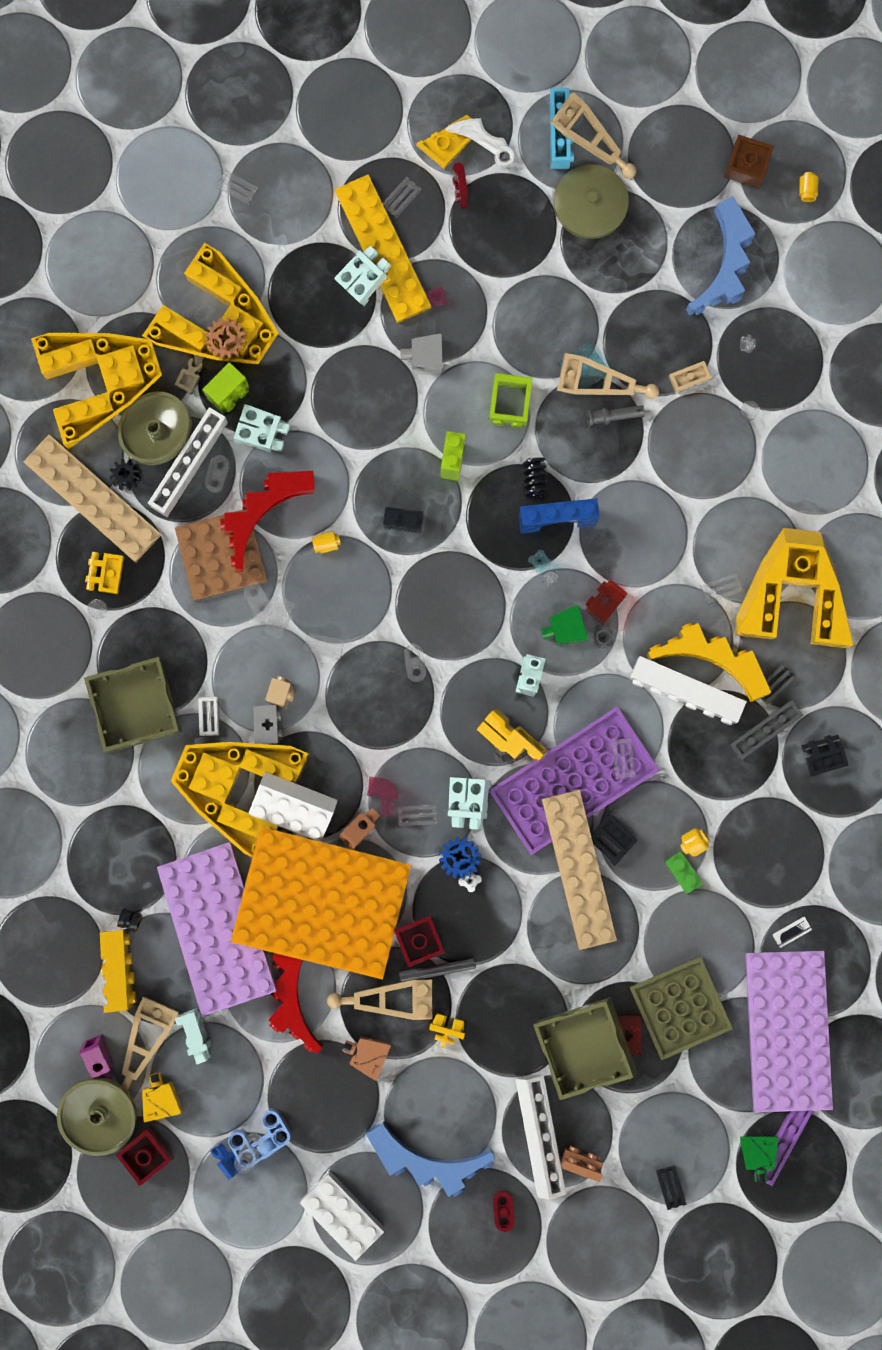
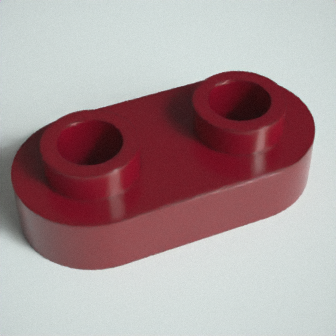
[493,1190,515,1232]

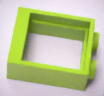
[489,373,532,428]

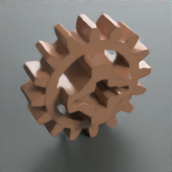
[205,317,247,360]

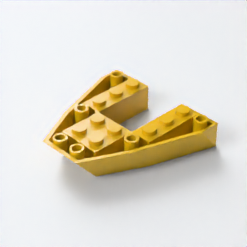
[142,243,279,364]
[31,333,162,450]
[734,528,853,648]
[171,742,310,857]

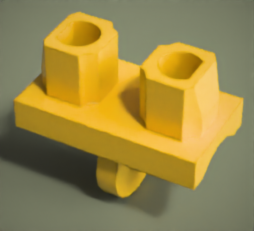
[429,1013,465,1048]

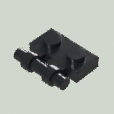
[801,735,849,777]

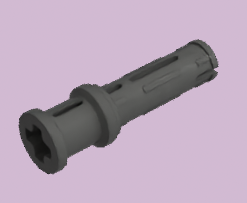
[586,405,645,427]

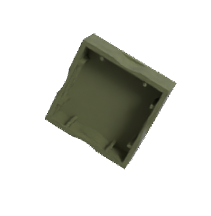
[84,657,182,753]
[533,997,637,1100]

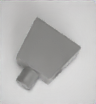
[400,334,442,374]

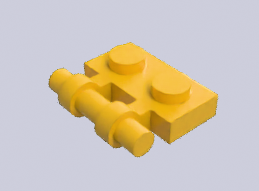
[85,552,124,594]

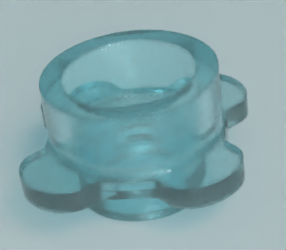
[528,550,551,572]

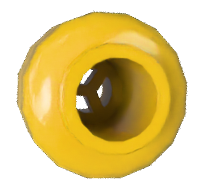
[680,828,710,857]

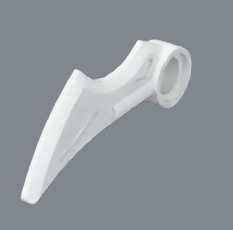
[446,118,514,167]

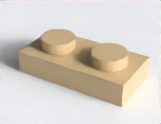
[669,361,711,393]

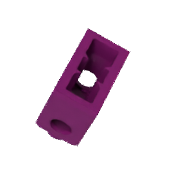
[79,1034,113,1080]

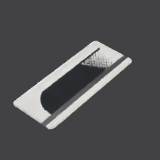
[773,917,812,948]

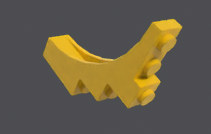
[647,622,771,702]

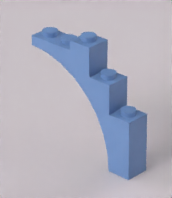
[686,196,755,316]
[366,1121,495,1197]

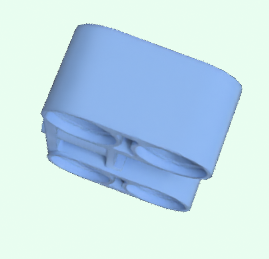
[228,1108,292,1167]

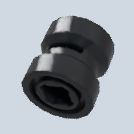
[117,908,142,933]

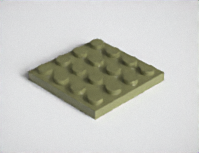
[629,956,733,1060]

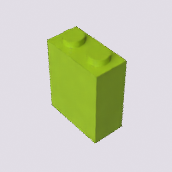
[441,431,466,481]

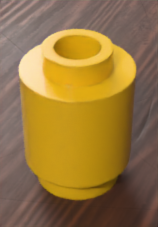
[799,172,819,202]
[312,531,341,554]

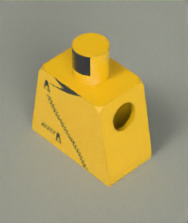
[142,1072,184,1123]

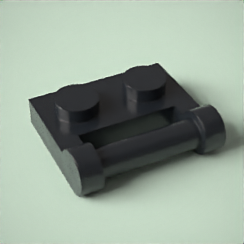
[591,814,638,866]

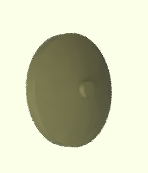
[554,164,629,239]
[118,392,192,465]
[57,1077,137,1156]

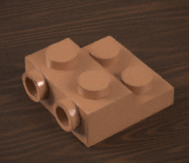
[560,1146,603,1182]

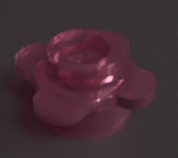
[426,287,447,308]

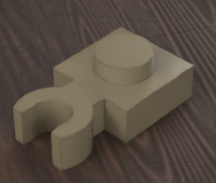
[174,358,203,394]

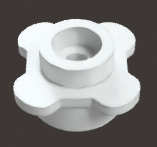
[459,871,482,892]

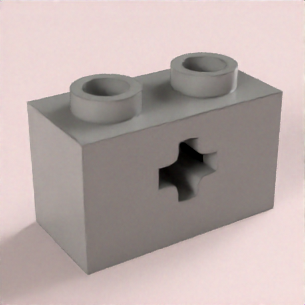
[253,705,283,745]

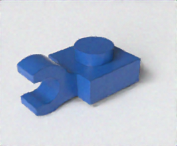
[211,1143,244,1180]

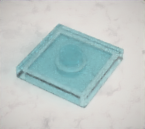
[558,342,607,389]

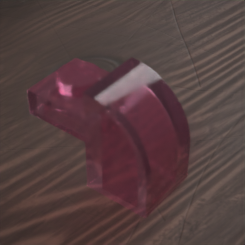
[367,777,398,818]

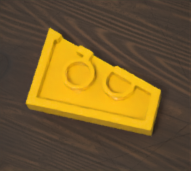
[416,115,472,170]

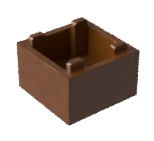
[724,134,774,188]

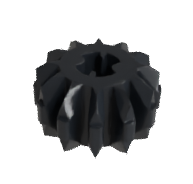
[109,459,142,491]

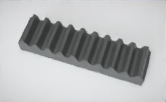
[729,700,803,760]

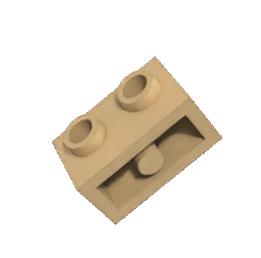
[265,676,296,709]

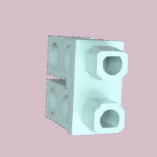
[334,246,392,306]
[233,404,290,453]
[515,654,545,697]
[448,777,491,829]
[175,1008,212,1064]

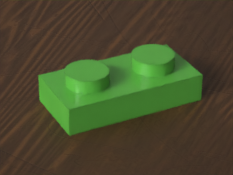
[664,851,703,894]

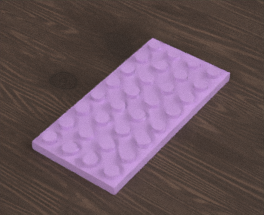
[157,842,277,1017]
[745,951,833,1112]

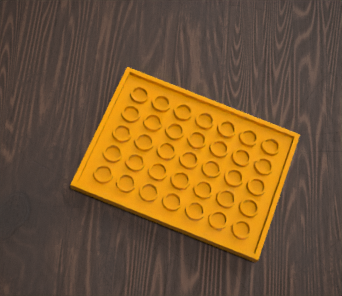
[230,827,411,979]

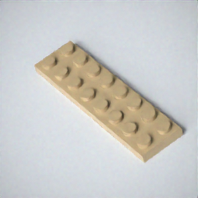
[23,435,161,562]
[542,789,617,950]

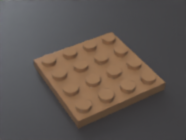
[175,510,268,601]

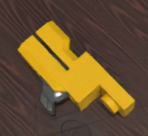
[477,708,548,762]

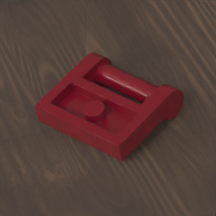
[452,162,468,209]

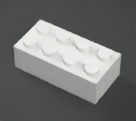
[248,772,337,842]
[300,1170,385,1261]

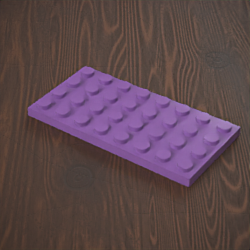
[489,706,660,855]

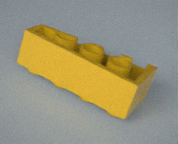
[100,929,137,1013]

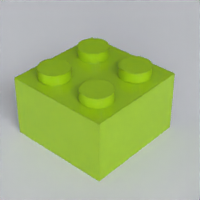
[202,363,250,414]

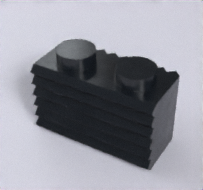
[383,507,424,534]

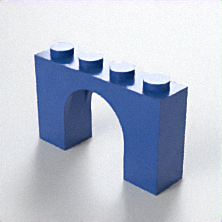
[518,498,600,534]

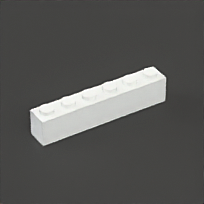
[148,407,228,517]
[629,656,747,725]
[515,1075,566,1200]

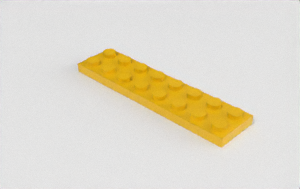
[334,175,431,323]

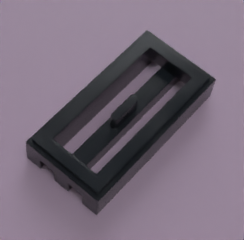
[656,1165,687,1210]

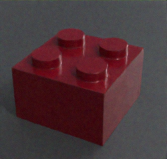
[394,915,445,967]
[116,1126,174,1186]

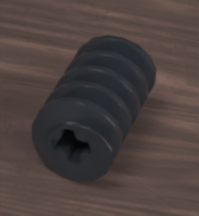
[522,457,548,499]

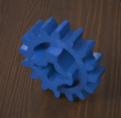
[439,837,481,880]

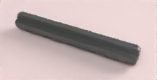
[399,958,476,982]

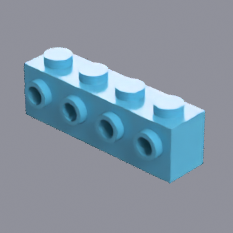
[549,88,574,169]

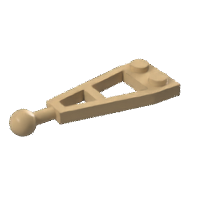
[550,92,636,179]
[557,353,659,399]
[327,979,432,1020]
[121,996,179,1093]

